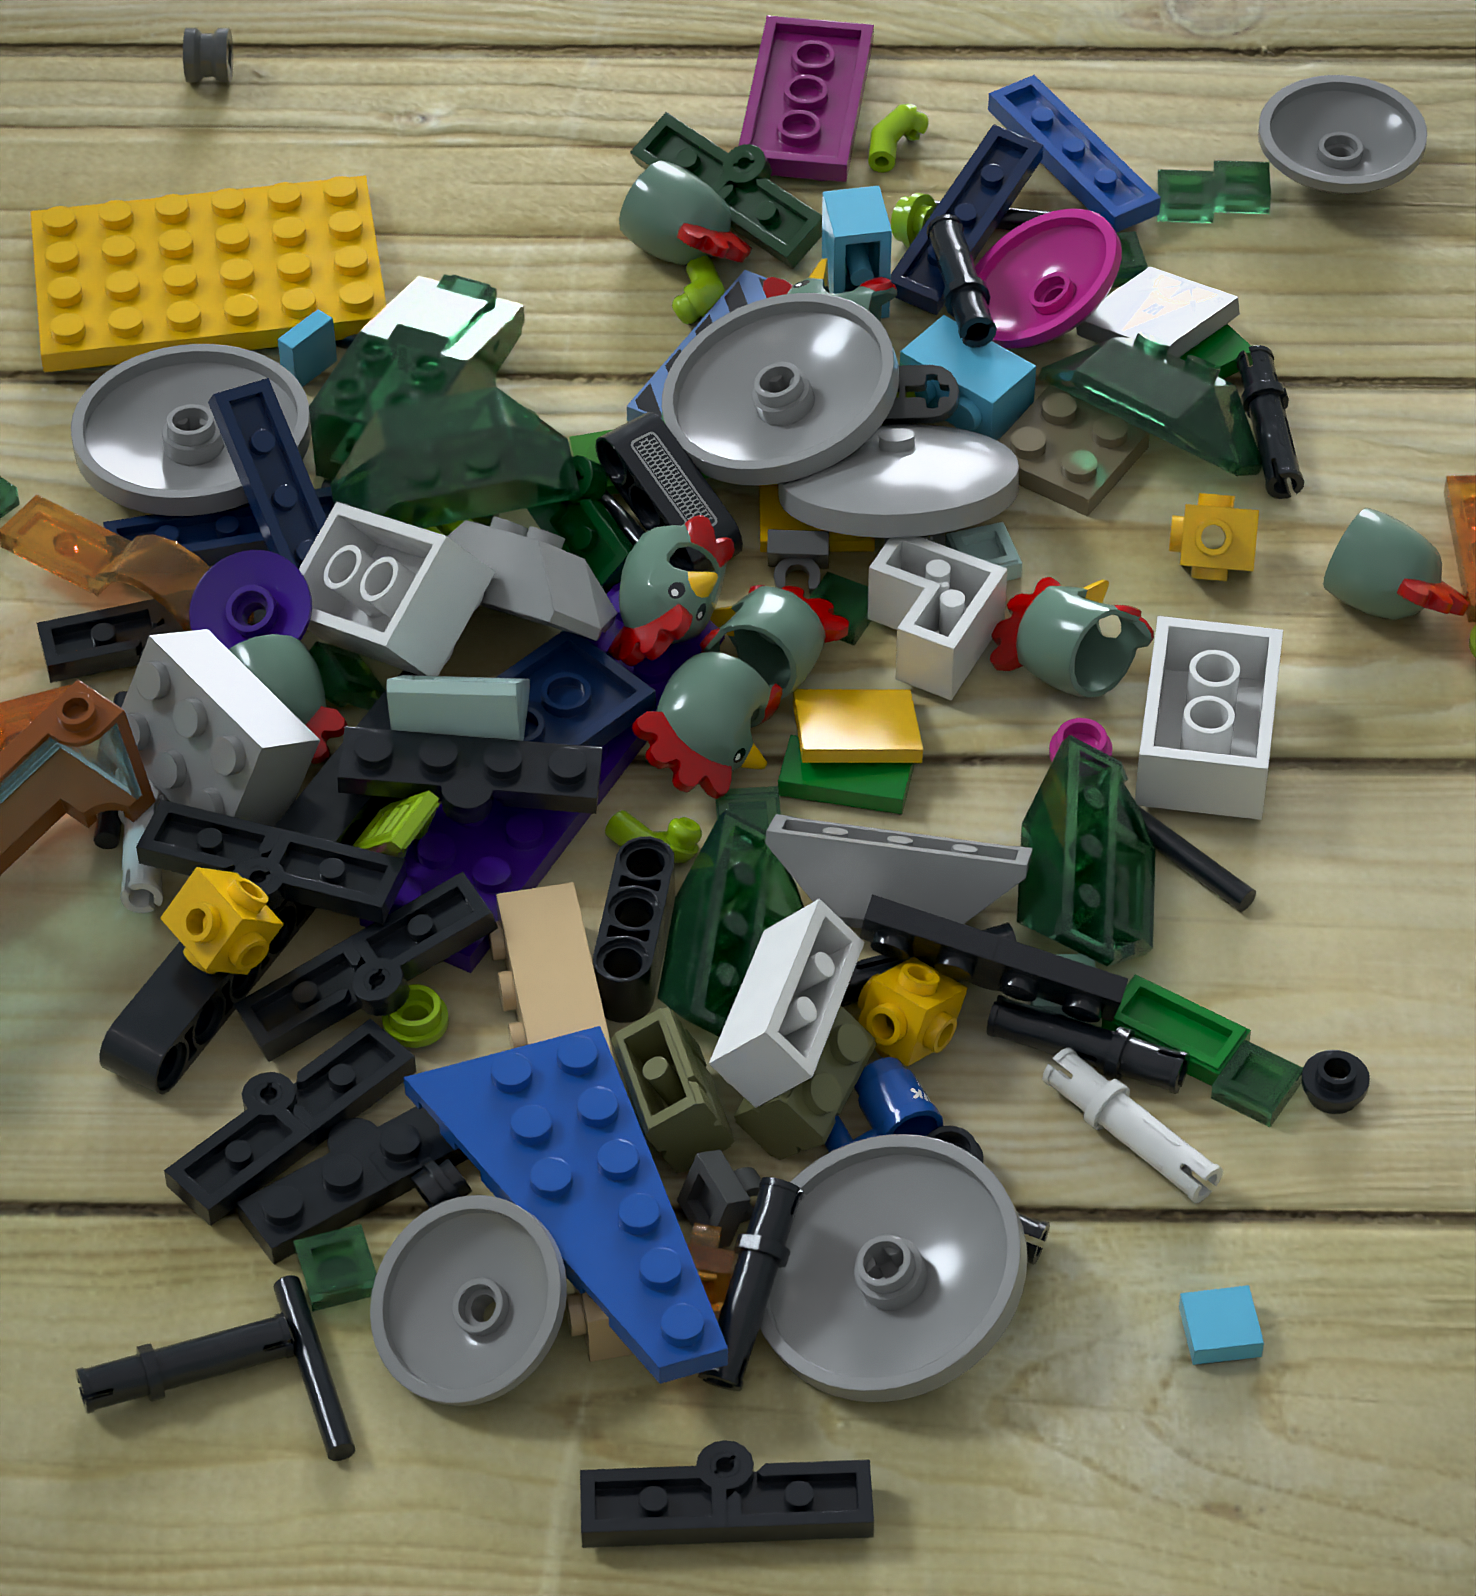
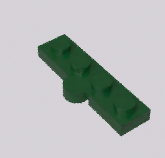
[630,112,822,269]
[483,405,634,594]

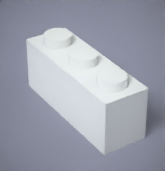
[709,898,865,1108]

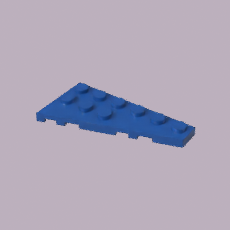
[404,1026,728,1384]

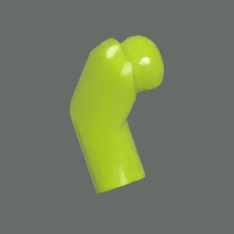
[868,104,929,172]
[672,256,725,324]
[605,810,702,863]

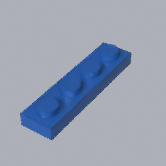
[988,75,1161,233]

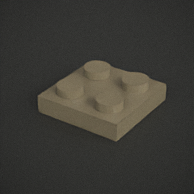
[999,385,1150,517]

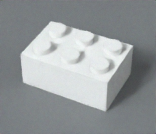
[299,502,495,676]
[1135,616,1283,820]

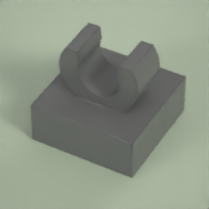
[767,529,830,594]
[677,1150,761,1250]

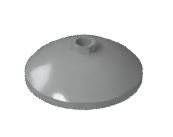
[1258,75,1427,194]
[370,1195,567,1406]

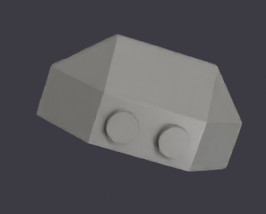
[447,516,617,641]
[765,814,1033,928]

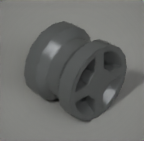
[183,28,233,83]

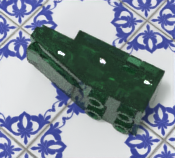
[309,274,525,496]

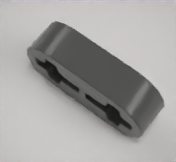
[882,365,960,424]

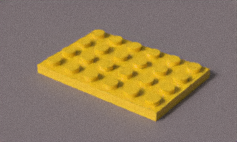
[30,175,390,373]

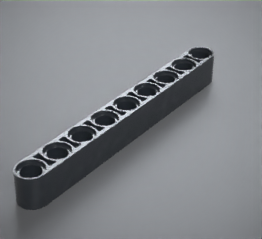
[99,670,417,1095]

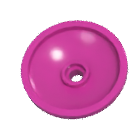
[975,209,1122,348]

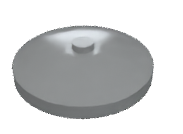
[662,293,899,485]
[71,344,311,516]
[778,424,1019,538]
[760,1134,1027,1402]

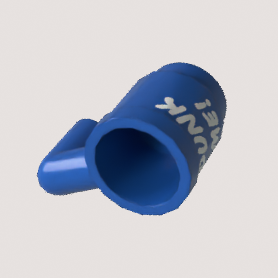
[825,1057,944,1153]

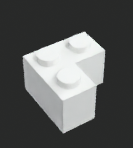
[868,536,1008,700]

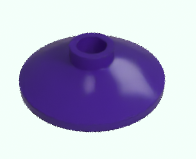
[189,550,312,649]

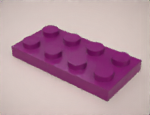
[738,15,874,182]

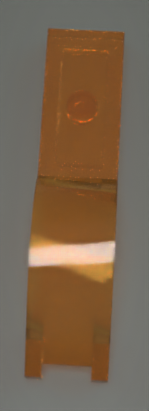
[0,494,254,632]

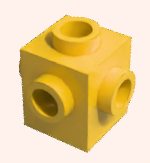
[1169,493,1259,581]
[160,867,284,975]
[858,957,968,1067]

